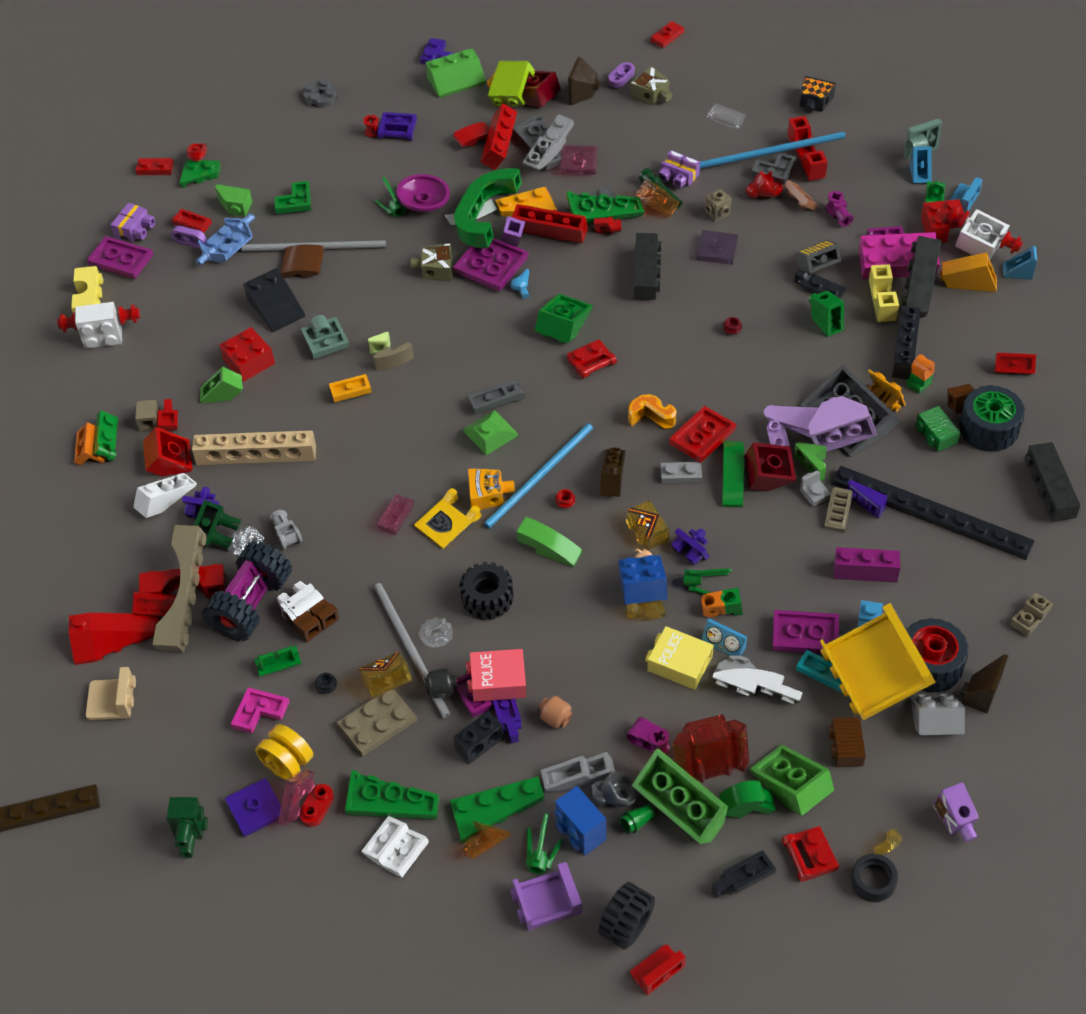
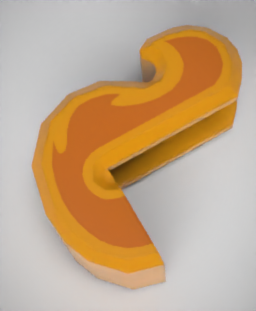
[628,394,676,429]

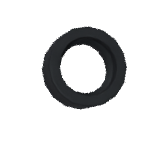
[851,853,898,902]

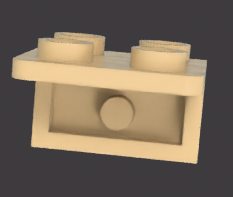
[86,667,136,720]

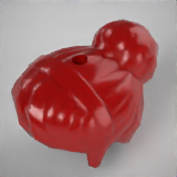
[746,171,784,199]

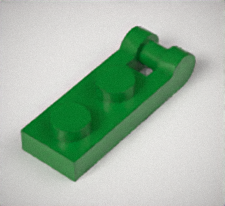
[93,410,118,462]

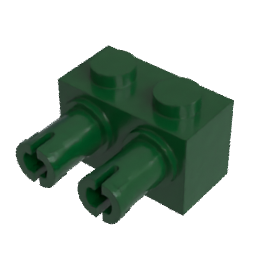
[194,500,242,551]
[166,797,208,858]

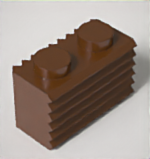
[828,717,866,768]

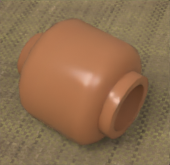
[539,695,573,729]

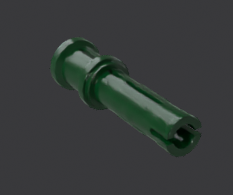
[638,168,683,210]

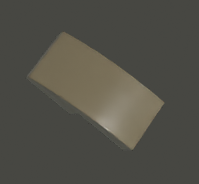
[373,341,414,371]
[1009,593,1054,637]

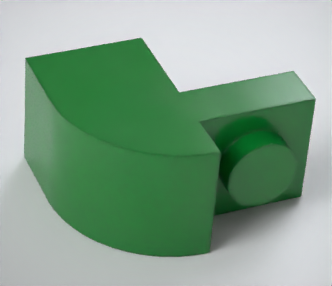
[719,781,776,819]

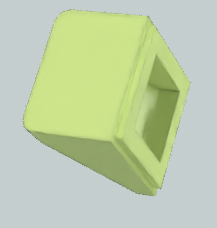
[368,332,390,354]

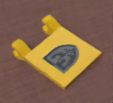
[414,488,481,549]

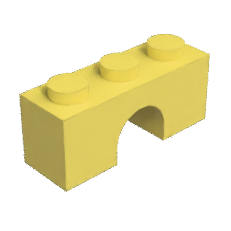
[869,264,899,322]
[71,266,103,312]

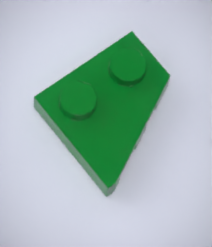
[180,160,221,188]

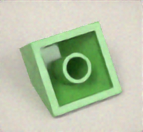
[463,410,518,455]

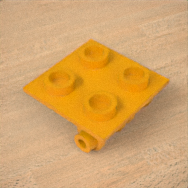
[867,369,906,412]

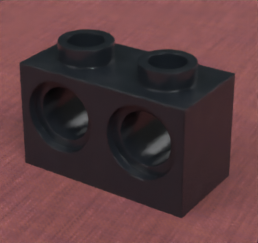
[453,711,504,764]

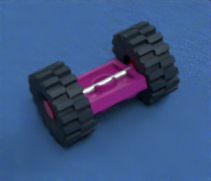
[202,541,292,641]

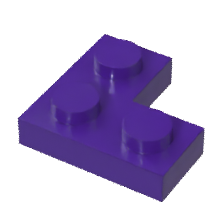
[420,38,455,65]

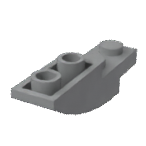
[523,114,574,170]

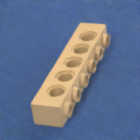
[192,431,316,465]

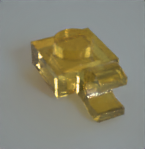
[626,600,666,621]

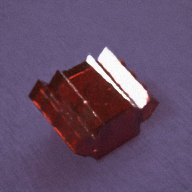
[673,714,750,783]

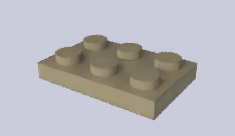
[337,687,417,757]

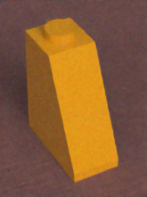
[940,252,997,292]

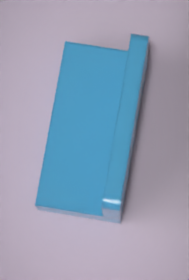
[950,177,983,213]

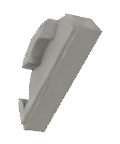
[715,656,757,672]

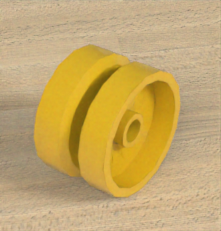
[255,724,314,781]

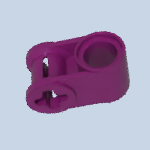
[626,717,670,755]

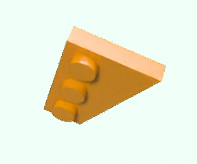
[495,187,557,217]

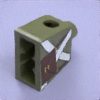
[630,66,672,105]
[411,243,452,281]

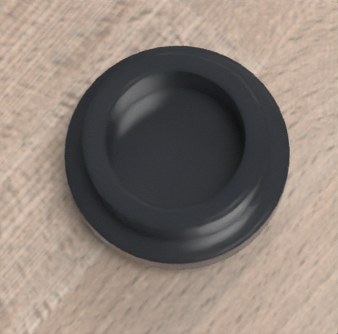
[315,672,337,694]

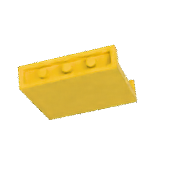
[820,603,935,721]

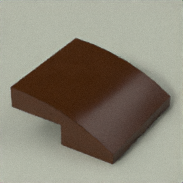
[280,244,324,279]

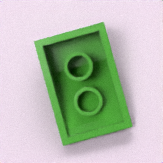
[750,745,834,816]

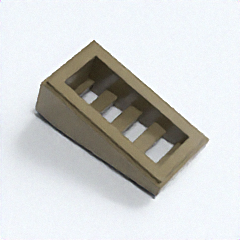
[824,487,853,532]

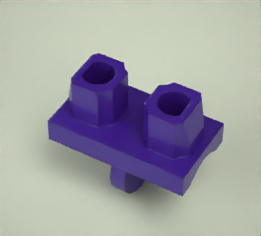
[182,487,219,518]
[671,528,710,565]

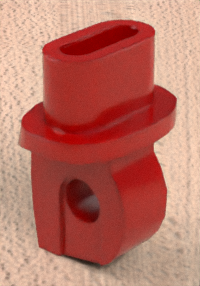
[594,217,621,235]

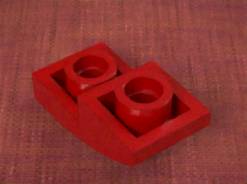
[453,122,489,147]

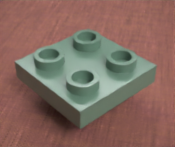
[904,118,943,159]
[301,315,350,359]

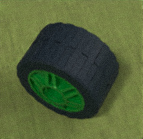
[959,385,1025,451]

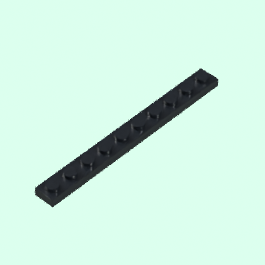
[832,466,1035,560]

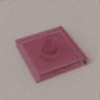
[561,145,598,175]

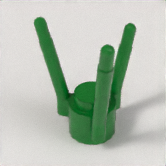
[375,177,407,217]
[684,568,732,595]
[525,813,563,874]

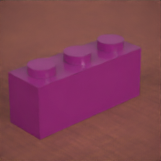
[833,547,901,582]

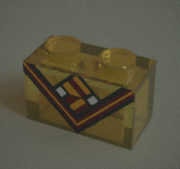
[626,500,669,551]
[358,652,412,697]

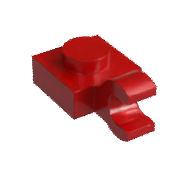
[158,399,178,430]

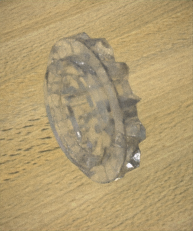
[419,617,453,648]

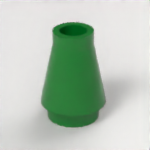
[620,805,655,834]

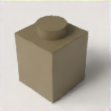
[136,400,159,432]

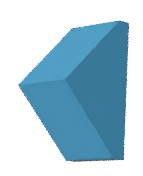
[910,146,932,183]
[1003,246,1037,279]

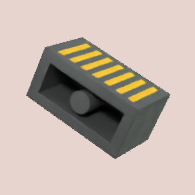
[796,239,842,273]

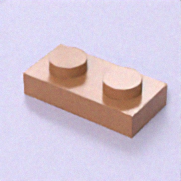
[784,180,818,211]

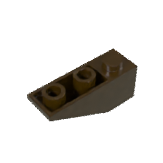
[600,447,626,497]

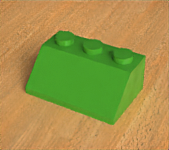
[426,48,486,98]

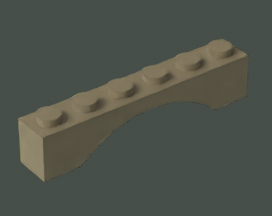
[152,525,206,653]

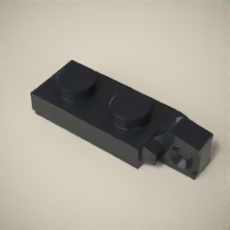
[794,270,846,299]
[712,850,776,898]

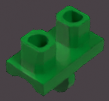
[925,181,945,203]

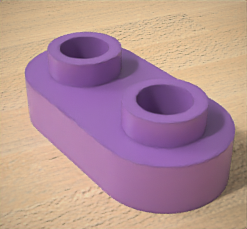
[608,62,635,88]
[171,226,206,248]

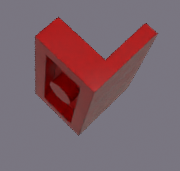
[630,944,686,995]

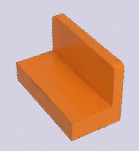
[74,422,106,465]

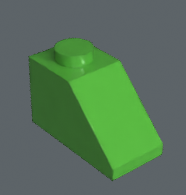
[215,184,252,217]
[200,366,243,403]

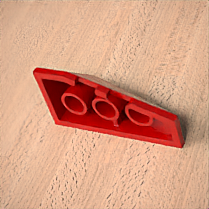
[69,612,160,665]

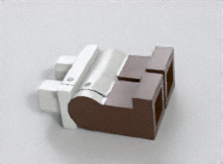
[277,581,339,643]

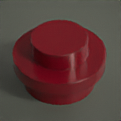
[723,317,742,335]

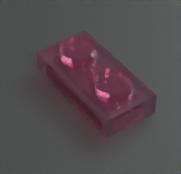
[377,494,415,535]

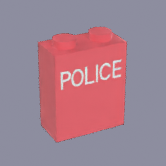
[466,649,526,702]

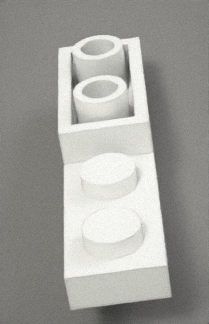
[713,668,803,704]

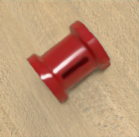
[363,115,379,138]

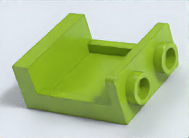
[488,61,535,107]

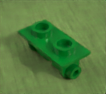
[254,645,302,677]

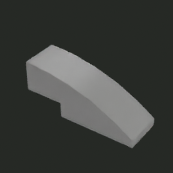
[541,752,615,792]

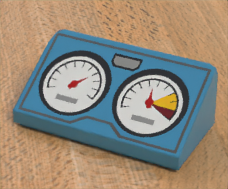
[701,619,747,656]

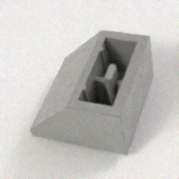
[911,694,965,735]

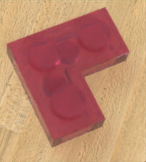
[278,769,315,826]

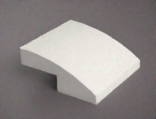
[361,816,429,878]

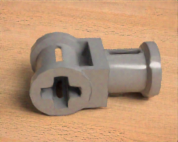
[269,509,303,550]

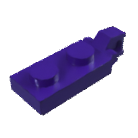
[491,699,522,744]

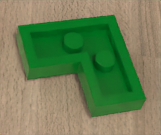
[274,181,312,214]

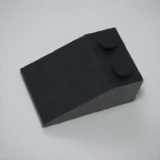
[243,268,306,332]

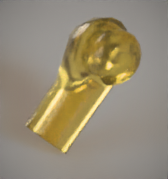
[872,829,902,855]

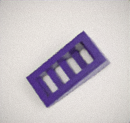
[847,480,888,518]

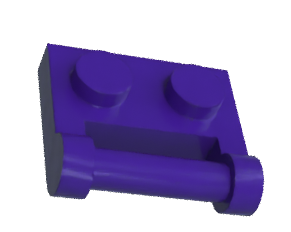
[378,112,417,140]

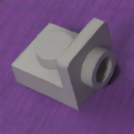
[800,470,831,507]

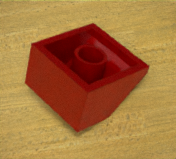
[143,427,193,477]

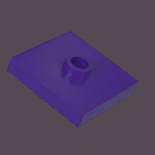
[225,778,286,837]

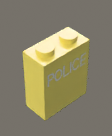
[645,626,714,690]

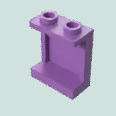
[510,862,582,931]

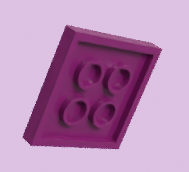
[453,238,529,292]

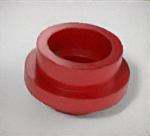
[555,489,575,509]

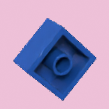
[618,555,668,604]
[554,786,606,856]

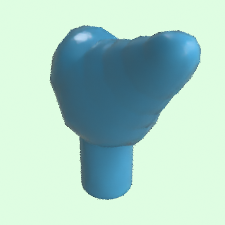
[511,269,530,299]

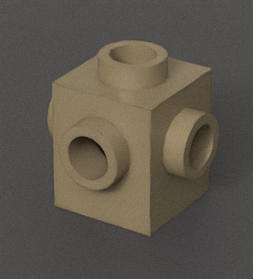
[705,189,732,222]

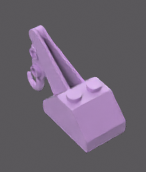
[764,396,877,452]

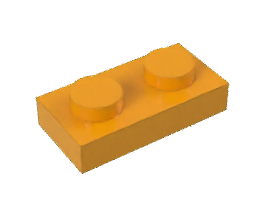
[329,374,372,402]

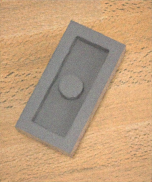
[661,462,702,484]

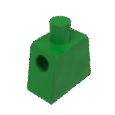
[808,291,844,337]

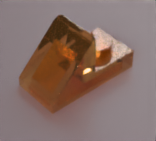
[461,821,511,860]

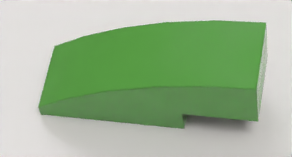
[517,517,582,567]

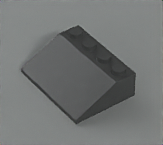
[800,364,900,456]

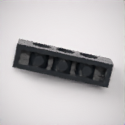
[892,306,921,379]

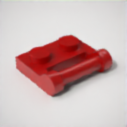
[567,339,617,379]
[781,826,839,882]

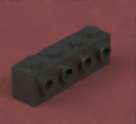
[634,233,661,300]
[901,236,941,317]
[1024,442,1081,522]

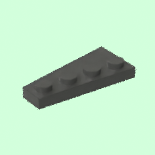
[512,113,562,170]

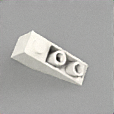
[133,473,197,518]

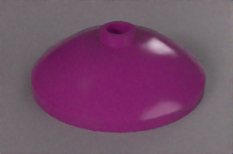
[396,174,450,212]

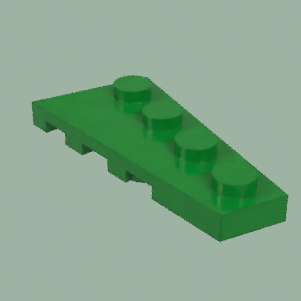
[566,191,644,223]
[345,770,439,820]
[450,776,544,844]

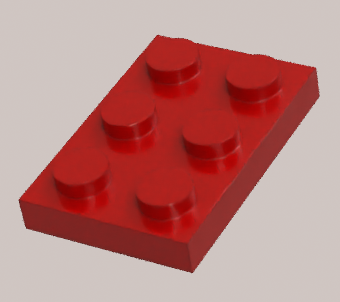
[669,406,737,463]

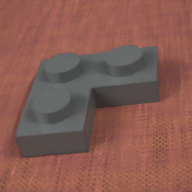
[751,153,797,185]

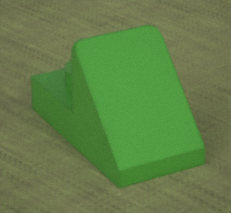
[794,442,827,481]

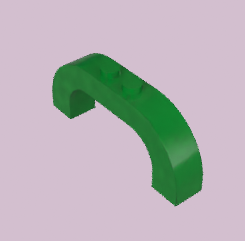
[454,168,522,248]

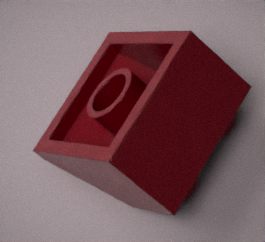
[522,71,561,108]
[744,442,796,491]

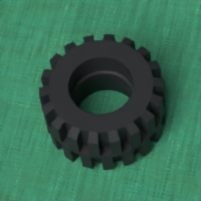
[459,562,514,620]
[598,882,655,950]

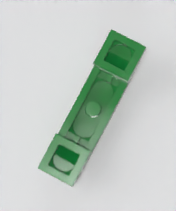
[722,441,744,508]

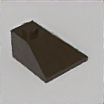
[568,57,600,105]
[961,654,1009,714]

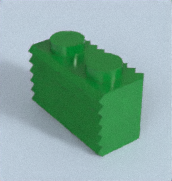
[915,406,960,452]

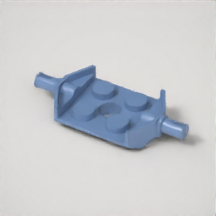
[195,213,255,266]

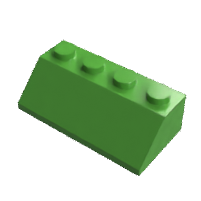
[632,749,728,844]

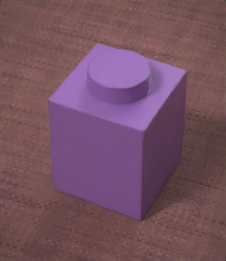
[501,217,525,247]

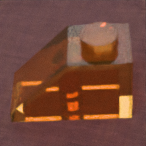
[635,179,679,218]

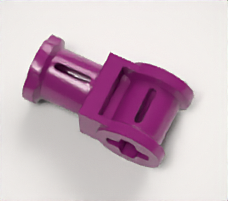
[826,191,854,227]

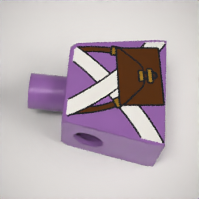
[932,782,979,843]

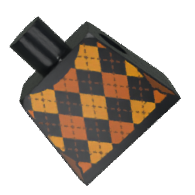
[800,76,836,113]

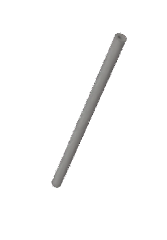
[242,240,386,252]
[374,583,450,719]

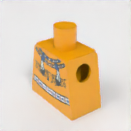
[468,469,515,510]

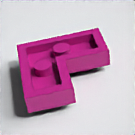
[231,687,290,734]

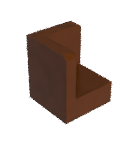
[947,384,974,415]

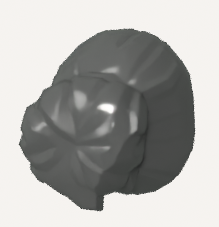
[591,771,637,808]

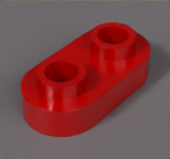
[187,143,207,161]
[299,784,334,827]

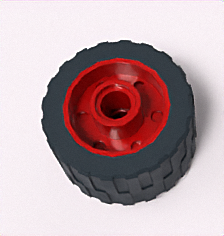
[906,618,969,692]

